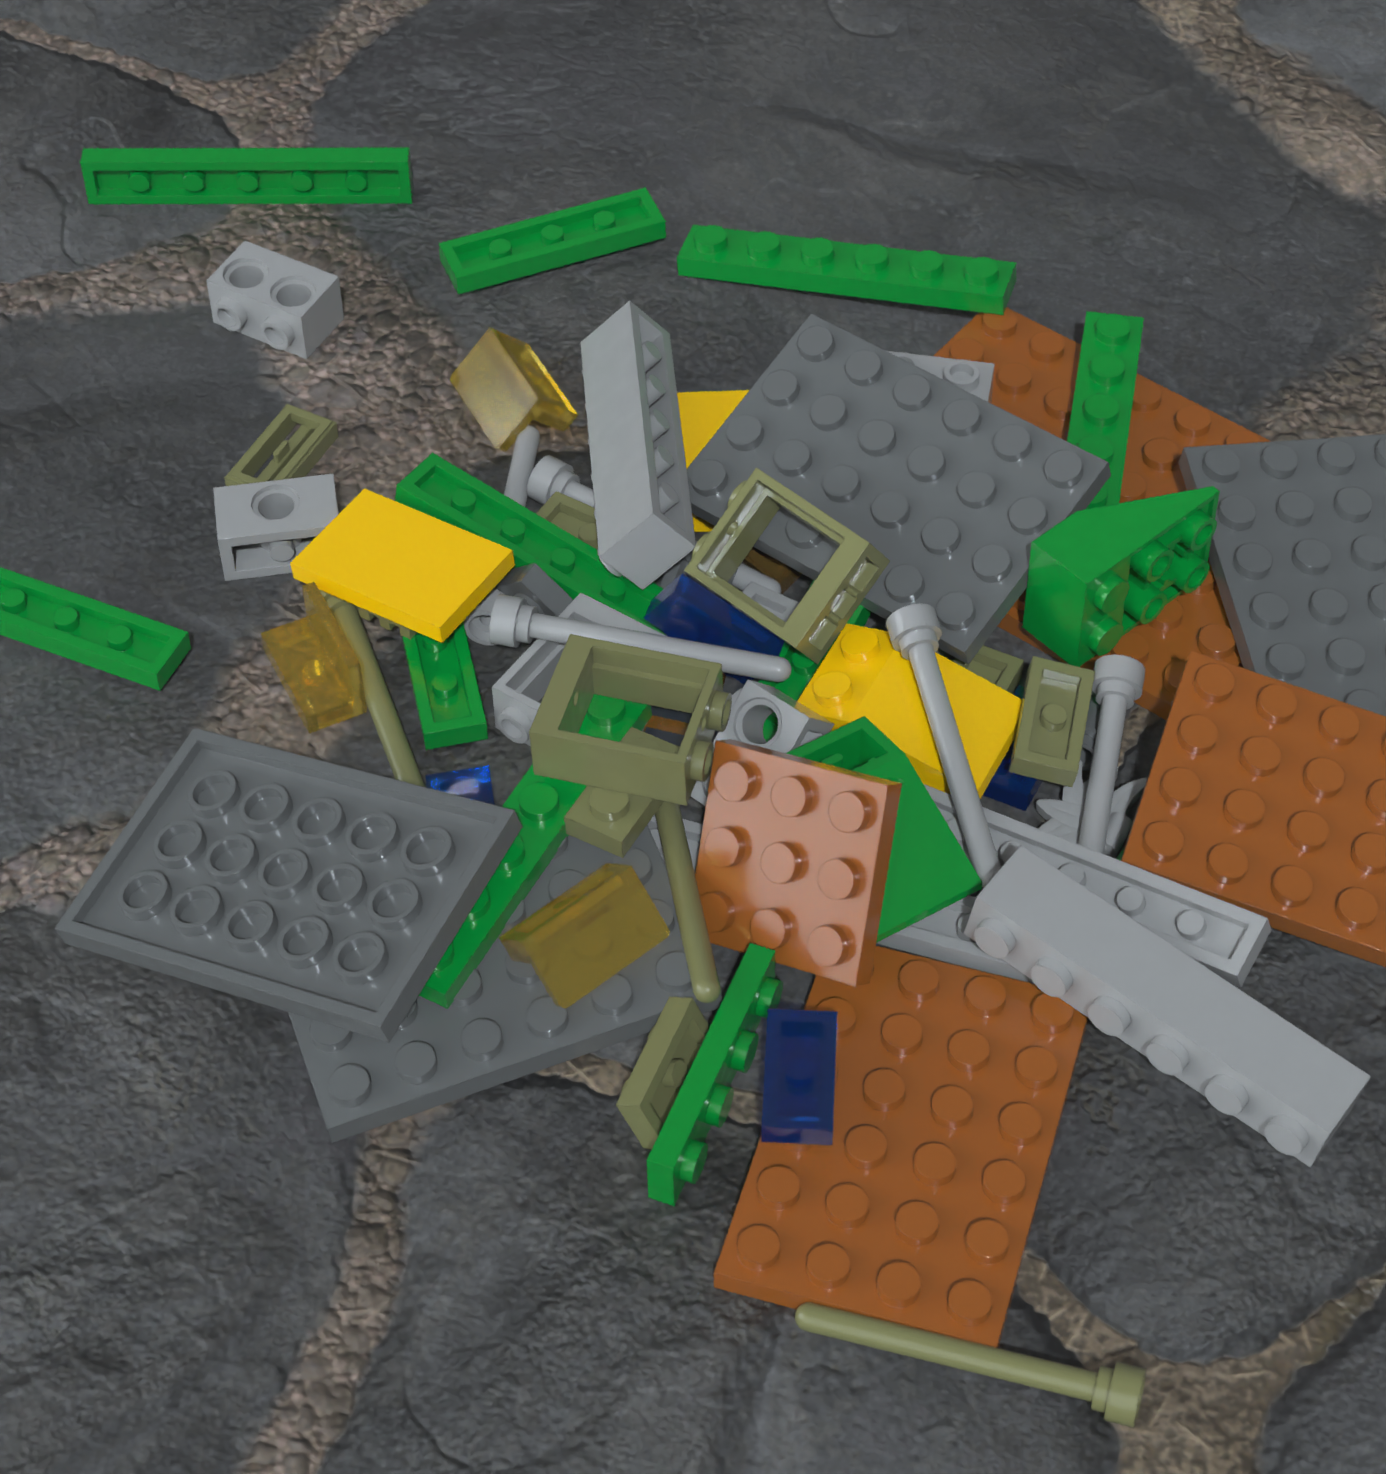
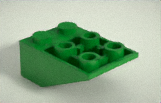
[1022,486,1220,667]
[786,716,982,943]

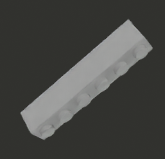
[580,300,696,590]
[964,845,1371,1167]

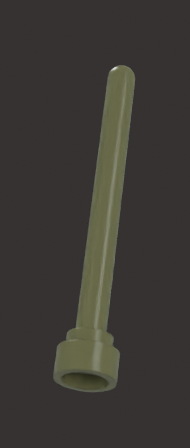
[311,587,425,787]
[655,801,721,1003]
[795,1302,1147,1428]

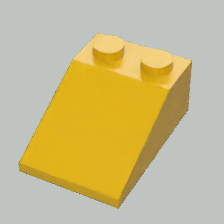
[798,623,1022,799]

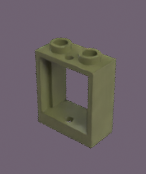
[684,467,890,664]
[529,634,732,806]

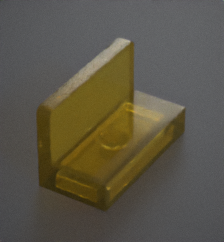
[450,327,578,451]
[261,582,367,734]
[499,863,669,1008]

